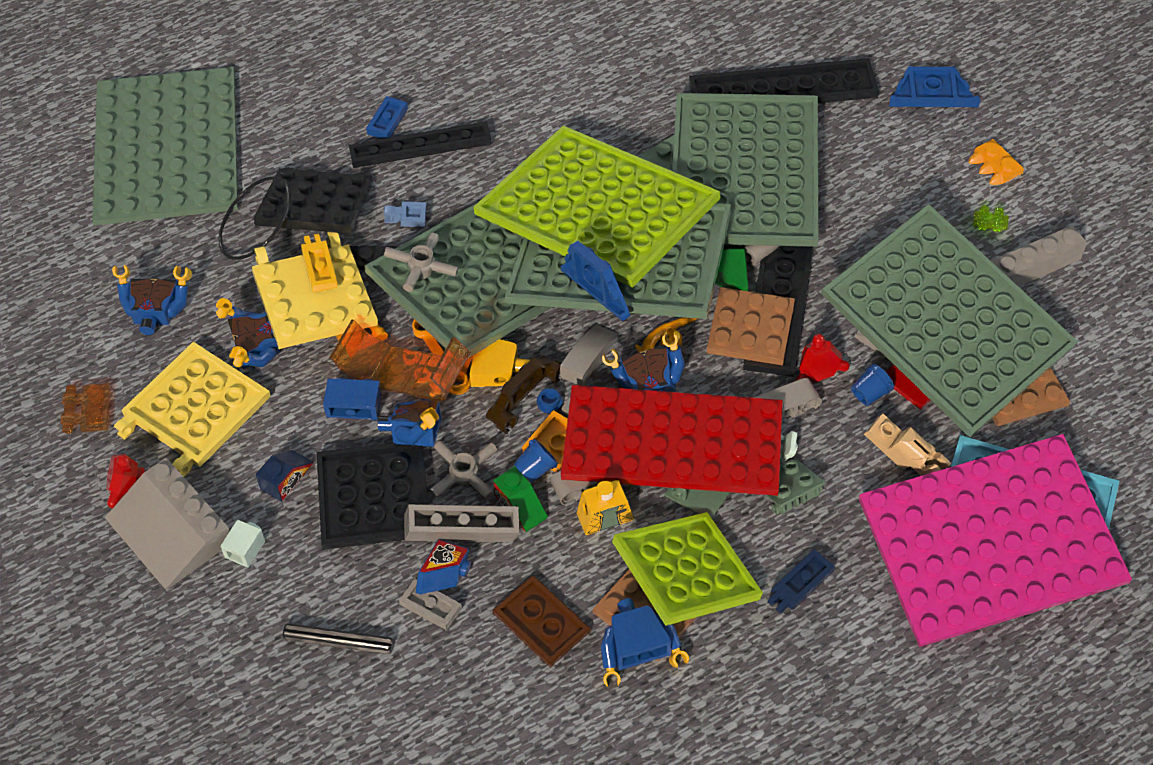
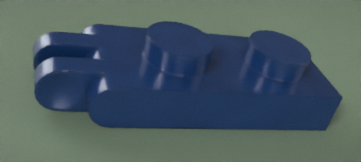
[767,549,835,614]

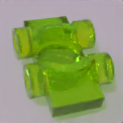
[972,205,1009,232]

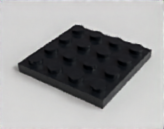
[254,167,372,234]
[316,443,429,550]

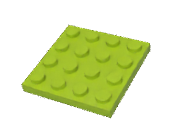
[612,512,763,626]

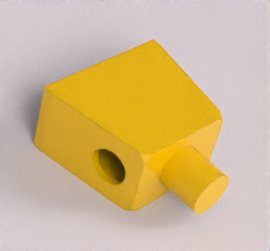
[470,339,530,387]

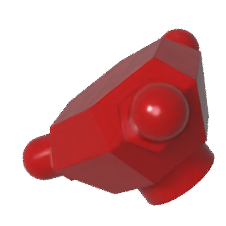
[796,334,850,382]
[106,454,145,509]

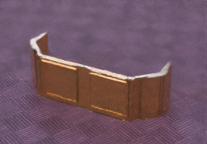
[329,319,471,402]

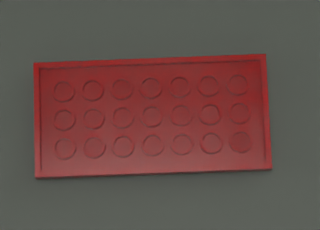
[561,385,783,496]

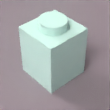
[221,520,265,568]

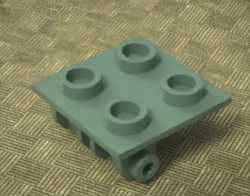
[766,459,825,515]
[664,488,731,518]

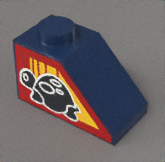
[255,450,314,502]

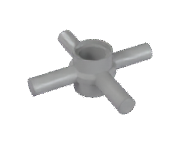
[384,233,459,292]
[429,441,497,500]

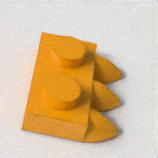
[968,139,1024,185]

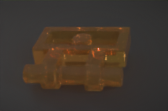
[60,383,111,434]

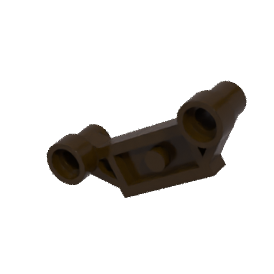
[486,355,562,434]

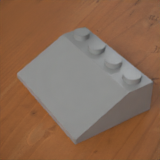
[105,458,230,590]

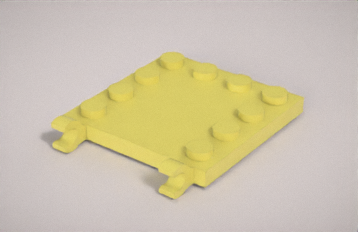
[252,232,378,349]
[114,342,271,477]

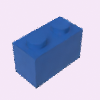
[323,378,382,420]

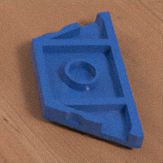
[889,67,980,107]
[561,241,630,321]

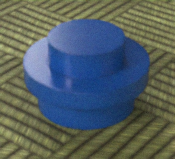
[537,388,563,413]

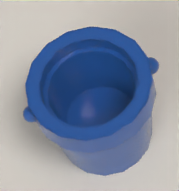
[851,364,894,406]
[514,438,558,483]

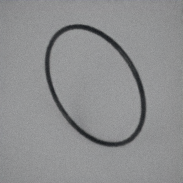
[218,176,291,260]

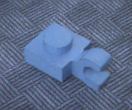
[384,202,426,227]

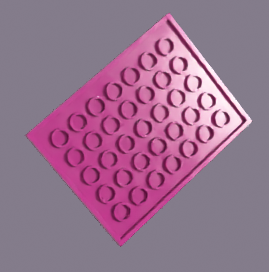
[858,434,1132,647]

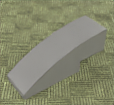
[560,325,619,386]

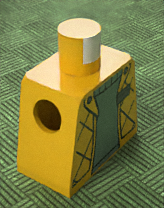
[577,480,634,535]

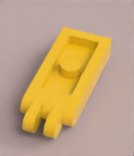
[301,234,337,292]

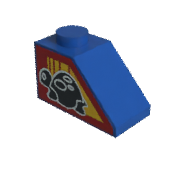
[415,539,471,595]

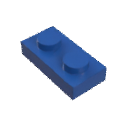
[366,96,408,139]

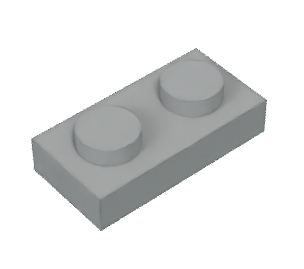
[399,579,462,631]

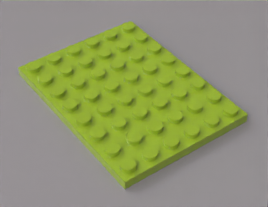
[473,126,720,288]

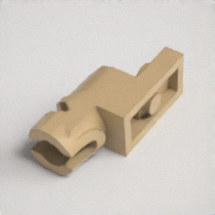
[864,413,951,476]

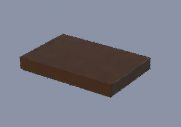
[492,575,591,668]

